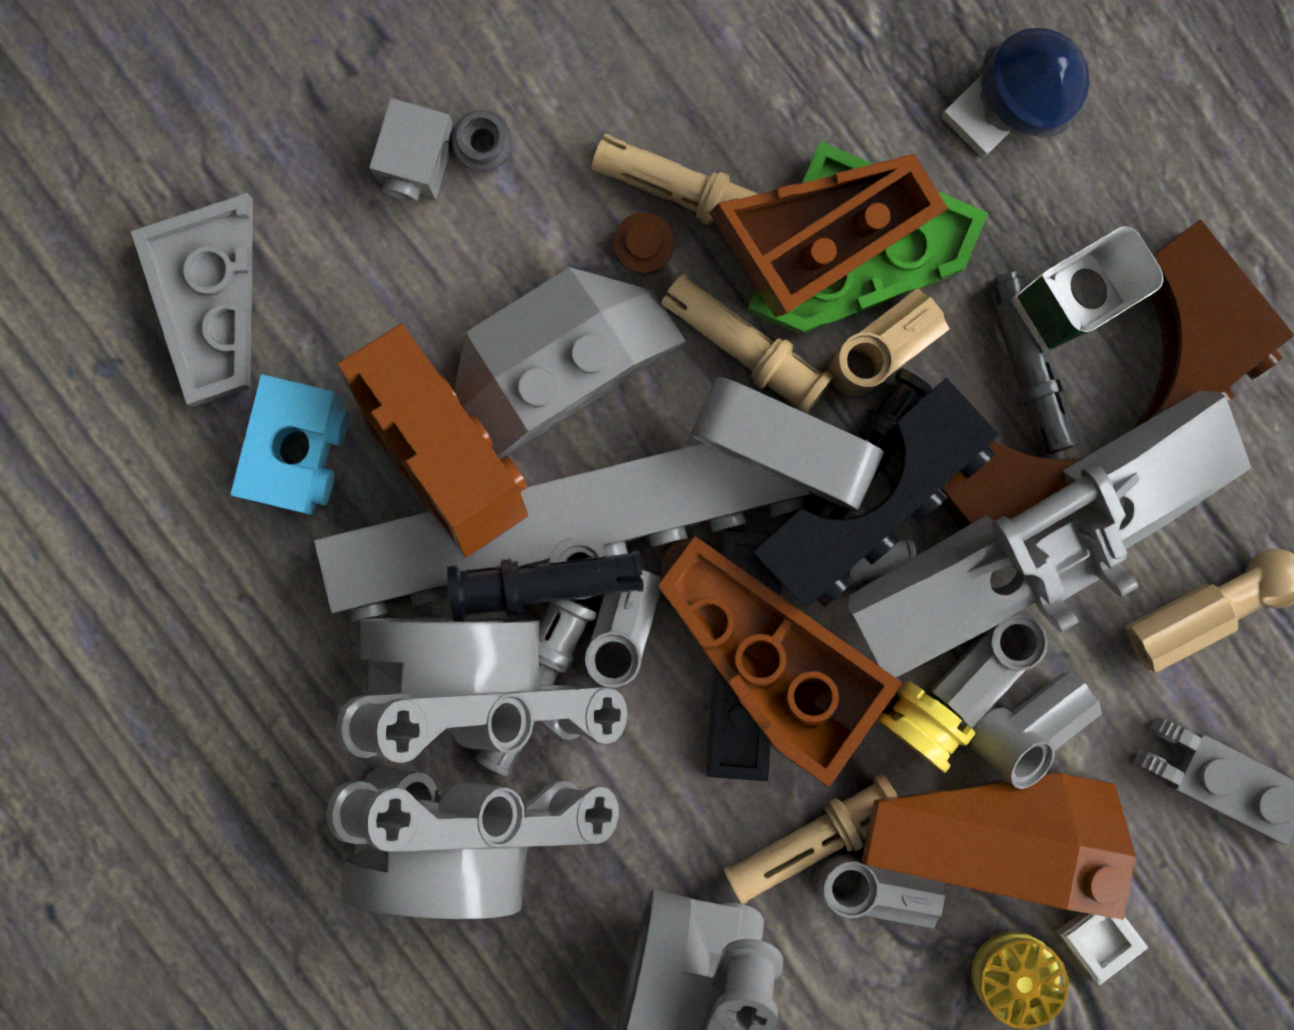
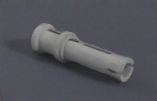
[475,599,599,776]

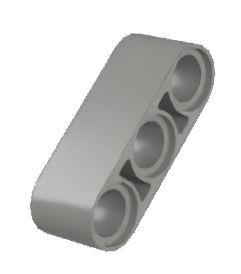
[690,377,884,511]

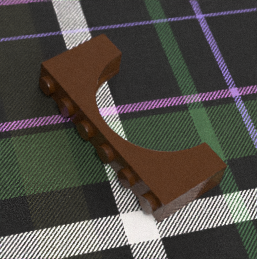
[901,219,1294,568]

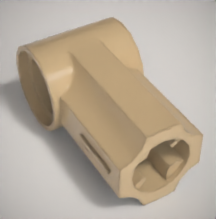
[828,288,950,397]

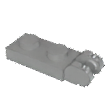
[1133,716,1294,846]

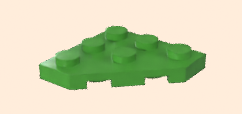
[747,141,989,335]

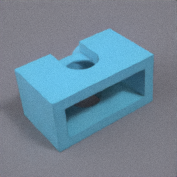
[230,374,349,516]

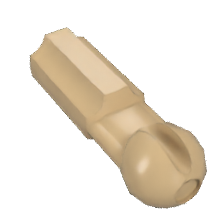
[1125,549,1294,673]

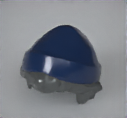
[980,28,1090,137]

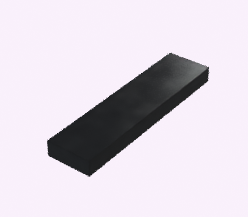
[706,531,782,781]

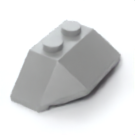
[454,267,686,460]

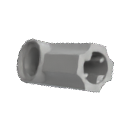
[585,570,663,689]
[929,614,1048,728]
[970,671,1102,789]
[814,850,945,928]

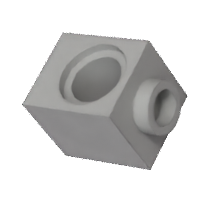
[369,98,455,203]

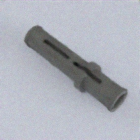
[985,270,1081,456]

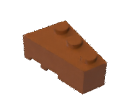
[709,154,948,318]
[337,323,528,558]

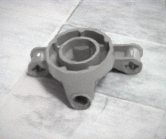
[335,617,628,764]
[326,766,619,919]
[616,889,783,1030]

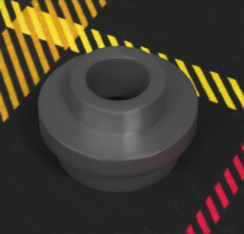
[452,110,513,172]

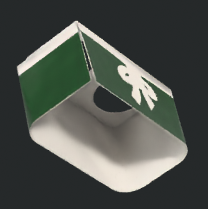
[1011,227,1163,353]

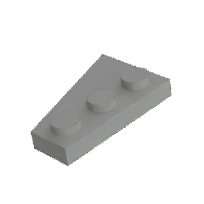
[130,193,253,407]

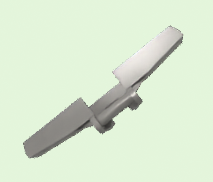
[848,391,1251,678]

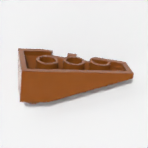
[658,536,902,788]
[862,771,1136,920]

